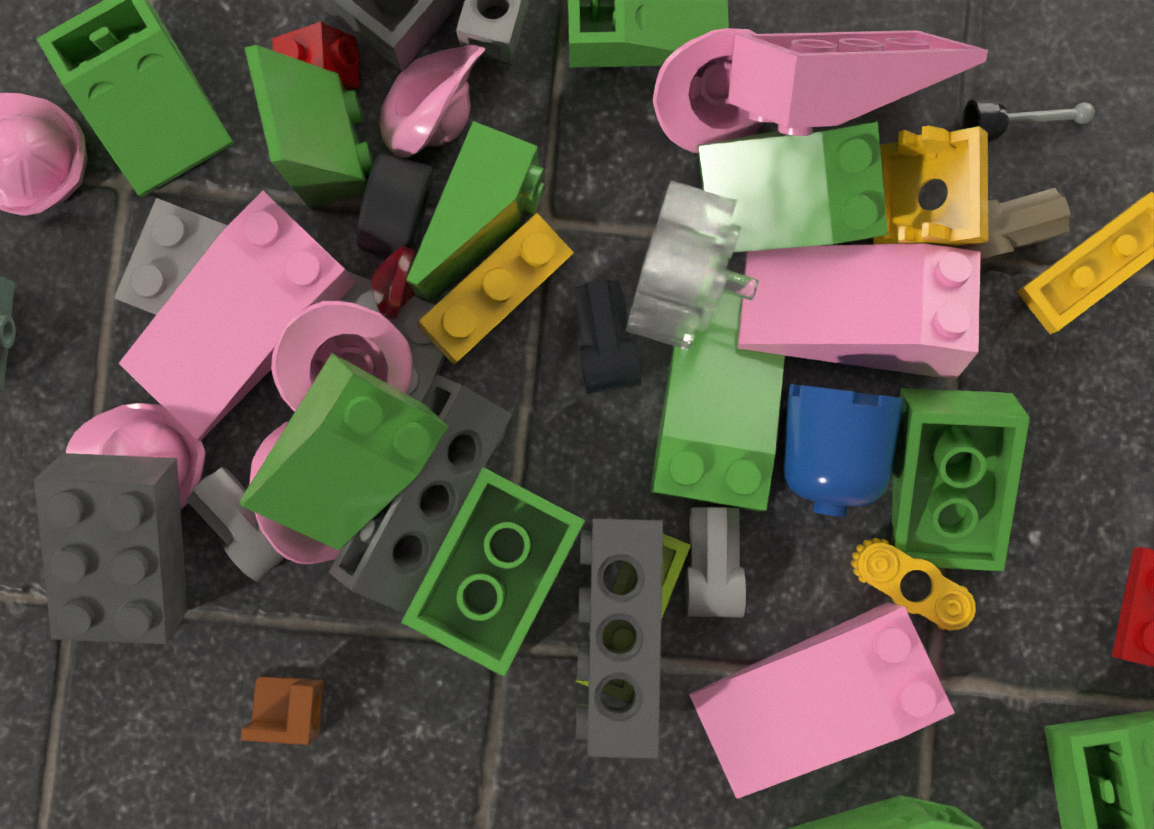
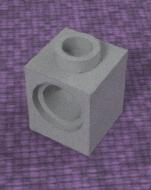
[456,0,529,64]

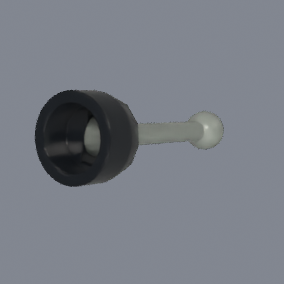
[963,98,1095,142]

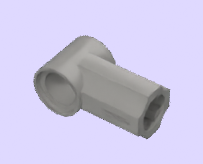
[186,467,285,582]
[685,507,746,618]

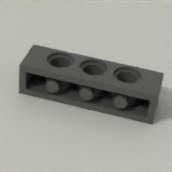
[329,374,513,614]
[576,519,663,759]

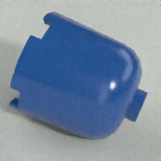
[782,384,904,517]

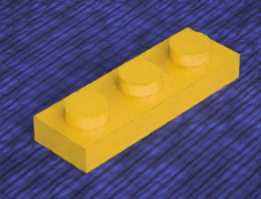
[1016,192,1154,334]
[416,213,574,365]

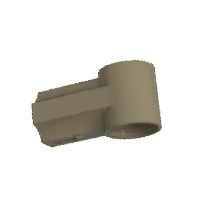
[959,188,1071,265]

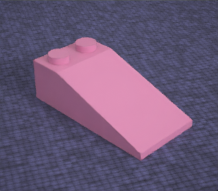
[728,30,988,136]
[119,191,357,441]
[737,243,981,380]
[689,602,955,799]

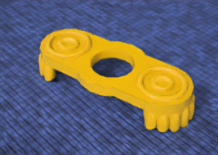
[851,538,976,631]

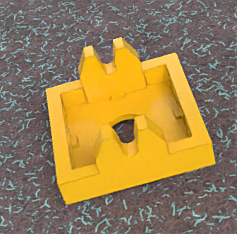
[874,125,988,247]

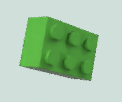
[401,467,585,677]

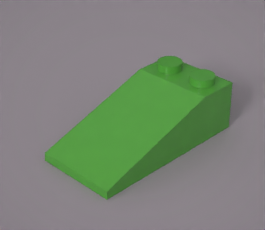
[649,280,785,512]

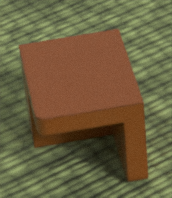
[240,676,324,745]

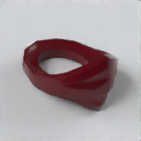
[371,246,416,320]

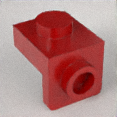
[272,22,360,90]

